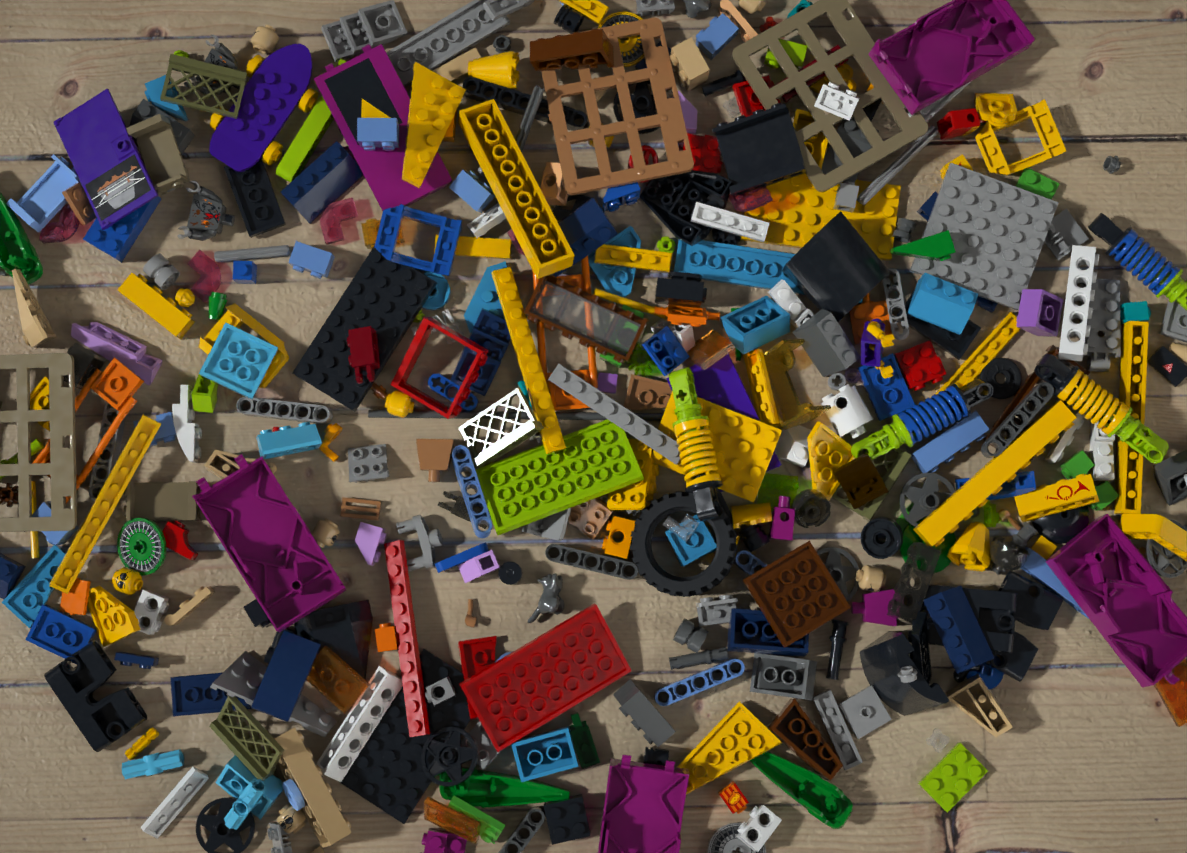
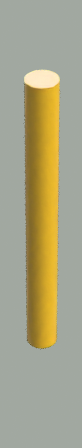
[594,288,666,319]
[30,481,40,558]

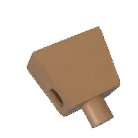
[416,439,455,482]

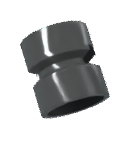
[673,618,709,653]

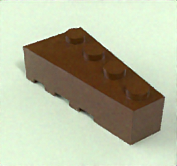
[530,29,614,71]
[767,698,843,781]

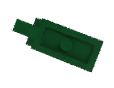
[569,712,600,769]

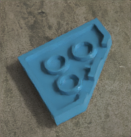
[588,226,641,304]
[464,261,507,333]

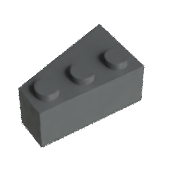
[613,679,676,747]

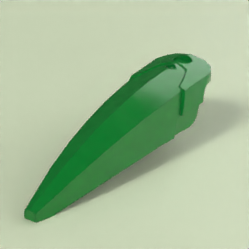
[0,192,43,284]
[750,752,853,829]
[439,767,570,808]

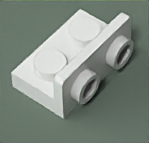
[814,82,860,121]

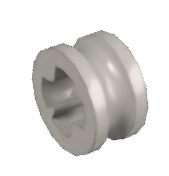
[828,372,846,391]

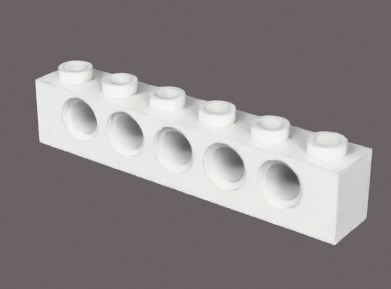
[1058,245,1099,361]
[315,666,403,782]

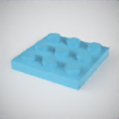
[199,322,278,400]

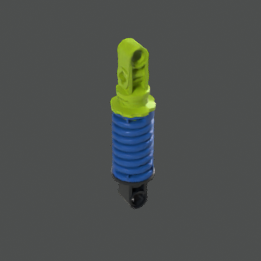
[1088,213,1187,311]
[851,379,993,460]

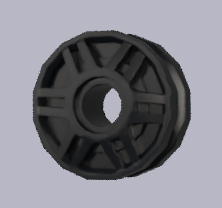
[861,517,904,559]

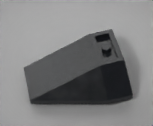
[640,170,732,246]
[294,599,373,688]

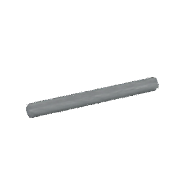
[857,125,939,205]

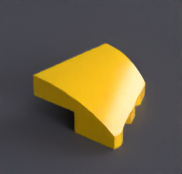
[732,502,772,529]

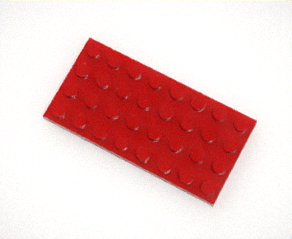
[459,603,632,752]

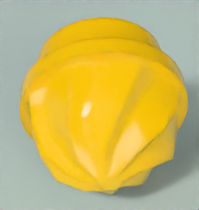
[175,288,195,307]

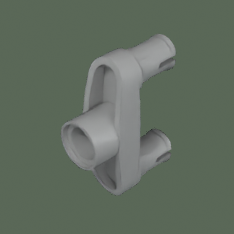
[396,515,443,572]

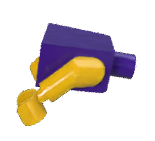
[861,319,895,379]

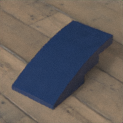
[450,308,511,396]
[251,630,321,722]

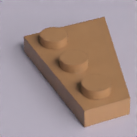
[624,374,672,410]

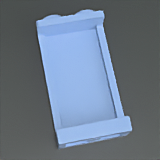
[6,154,82,232]

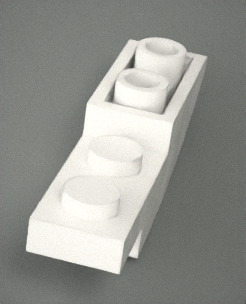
[768,279,814,329]
[172,385,202,463]
[1090,416,1115,481]

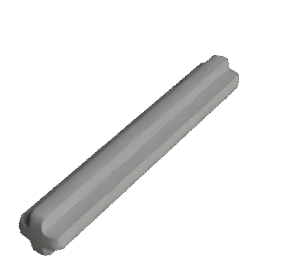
[214,245,290,262]

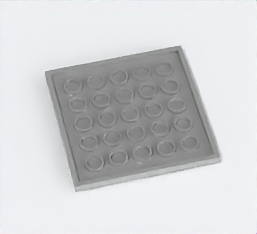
[910,163,1059,310]

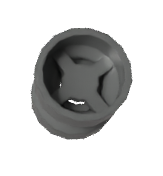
[892,218,917,243]

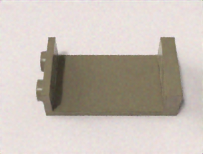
[126,114,190,196]
[123,481,201,521]

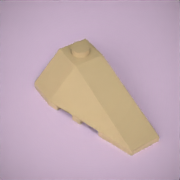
[12,269,57,348]

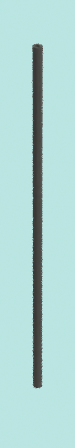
[368,410,664,421]

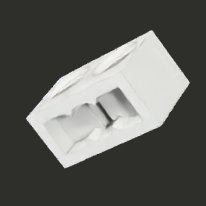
[134,590,169,635]
[736,805,782,852]

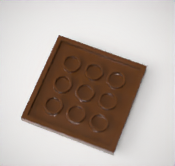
[743,541,851,648]

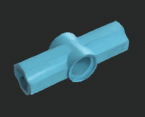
[121,749,184,779]
[224,778,267,830]

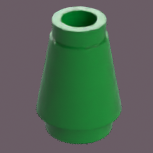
[208,291,228,320]

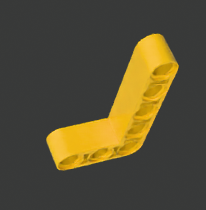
[1118,514,1187,561]

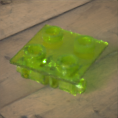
[757,473,799,514]

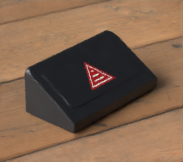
[1147,346,1187,387]

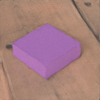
[597,372,618,394]

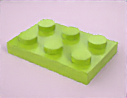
[918,742,988,813]

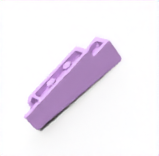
[71,322,163,385]

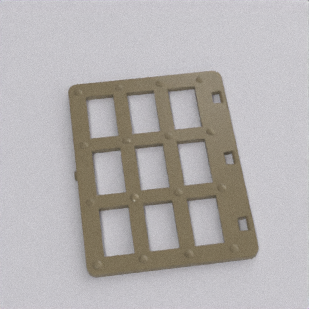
[732,0,928,192]
[0,353,77,532]

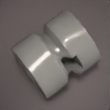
[143,253,180,290]

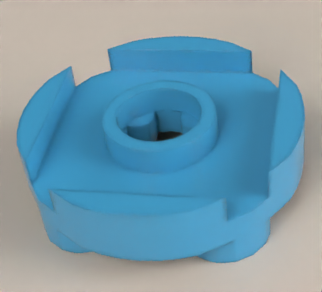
[422,272,451,310]

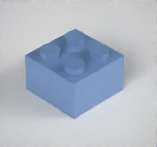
[357,118,399,151]

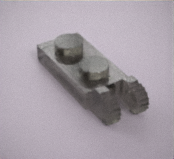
[437,491,491,529]

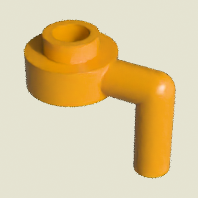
[319,423,343,462]

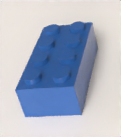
[83,196,161,263]

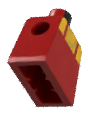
[937,108,986,140]

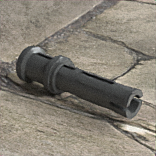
[989,522,1038,575]

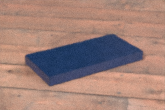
[170,672,252,717]

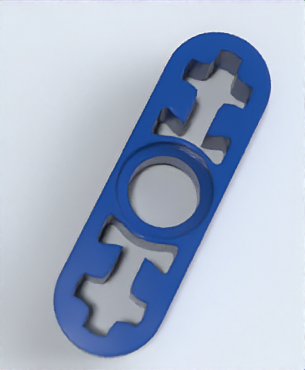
[428,373,478,411]
[434,542,489,573]

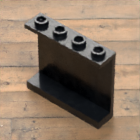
[712,103,807,197]

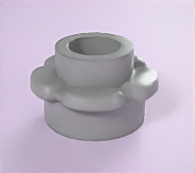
[897,666,918,683]

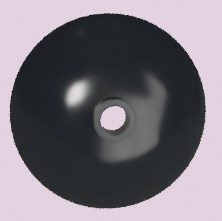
[1032,505,1089,544]

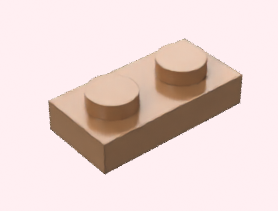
[62,182,97,226]

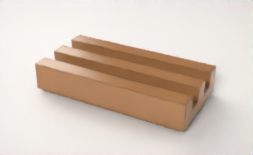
[340,497,381,521]

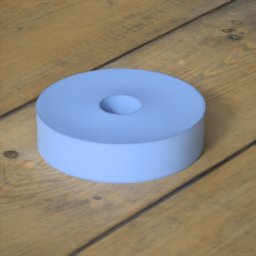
[282,779,305,811]

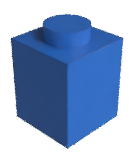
[233,261,257,284]

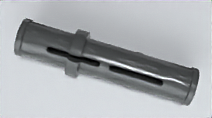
[669,647,728,670]

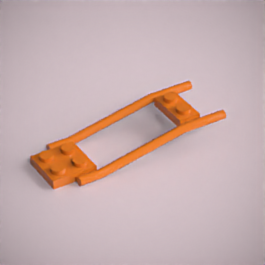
[532,255,598,411]
[31,358,144,504]

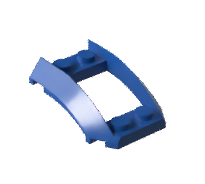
[374,204,462,276]

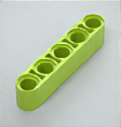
[275,96,334,183]

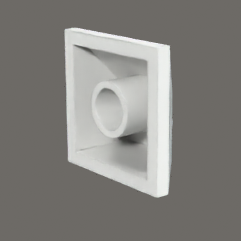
[775,418,811,468]

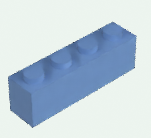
[911,411,990,473]

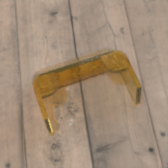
[763,339,831,431]

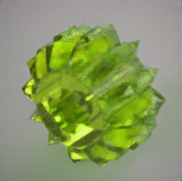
[625,343,657,376]

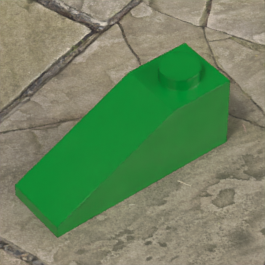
[890,230,956,262]

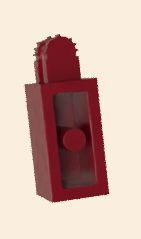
[347,326,380,384]

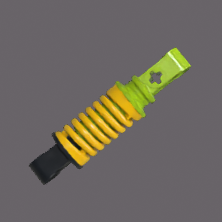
[1035,354,1169,464]
[669,367,723,521]

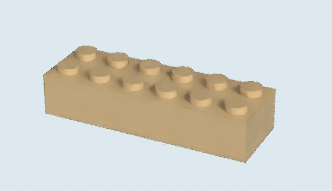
[270,727,351,848]

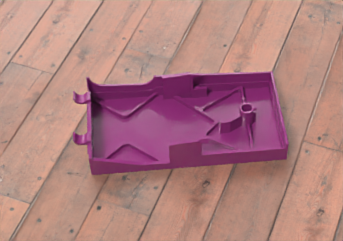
[868,0,1035,115]

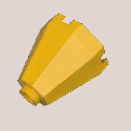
[947,522,991,572]

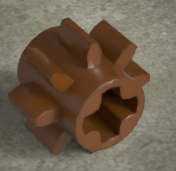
[0,483,18,507]

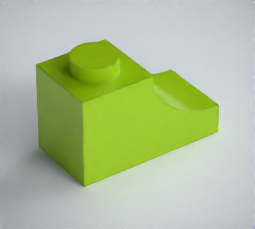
[191,369,218,413]

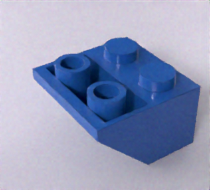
[603,182,640,212]
[642,325,690,377]

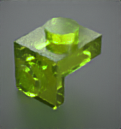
[976,500,999,528]

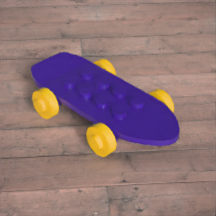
[209,44,319,172]

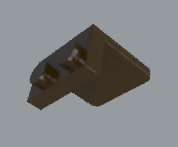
[834,454,889,510]

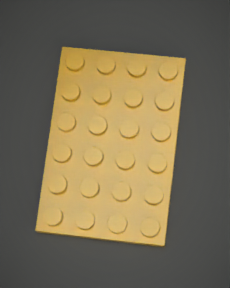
[652,391,782,502]

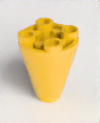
[468,51,520,89]

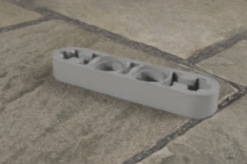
[883,268,910,340]

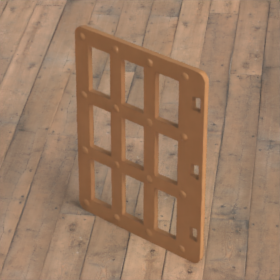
[541,17,694,195]

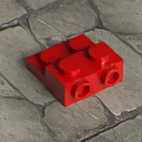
[732,75,780,117]
[683,133,723,174]
[894,340,946,391]

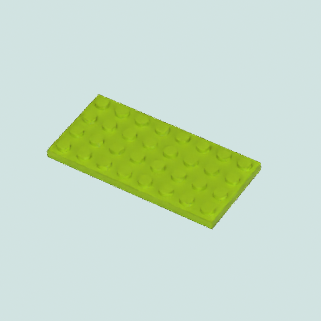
[476,419,644,535]

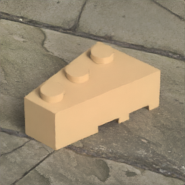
[204,450,277,479]
[945,673,1013,737]

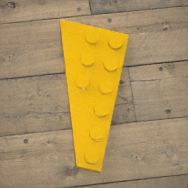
[402,62,466,188]
[677,701,782,794]

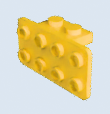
[607,439,659,510]

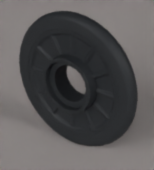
[980,358,1022,399]

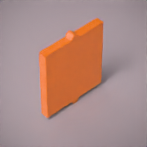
[60,578,91,615]

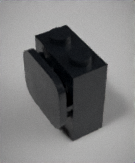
[655,272,707,307]

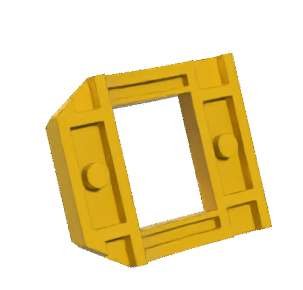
[975,99,1067,175]
[199,304,289,388]

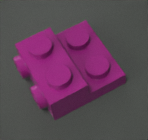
[420,828,468,853]

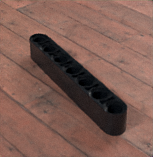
[463,77,587,131]

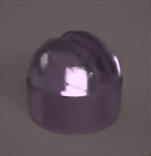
[844,367,861,383]

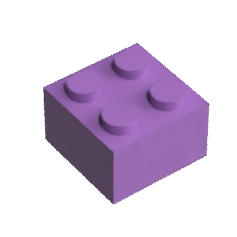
[1016,289,1063,336]

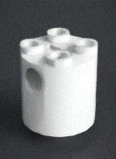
[821,384,873,439]

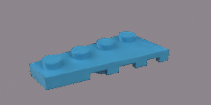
[2,545,66,628]

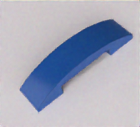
[955,471,1036,500]

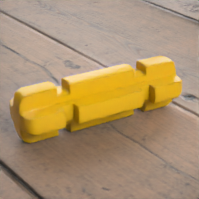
[125,727,159,760]

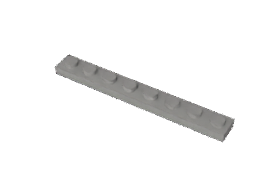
[548,363,680,465]

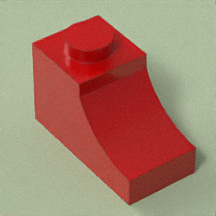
[162,520,199,560]

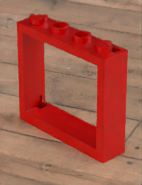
[390,317,489,419]

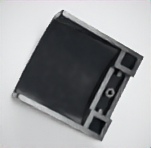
[782,211,890,322]
[860,631,950,716]

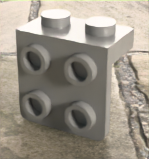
[522,508,571,541]
[696,594,738,626]

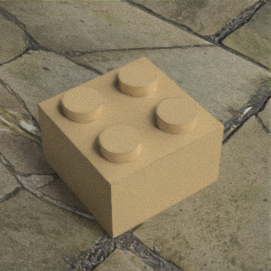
[670,37,710,91]

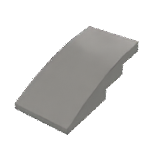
[321,0,407,62]

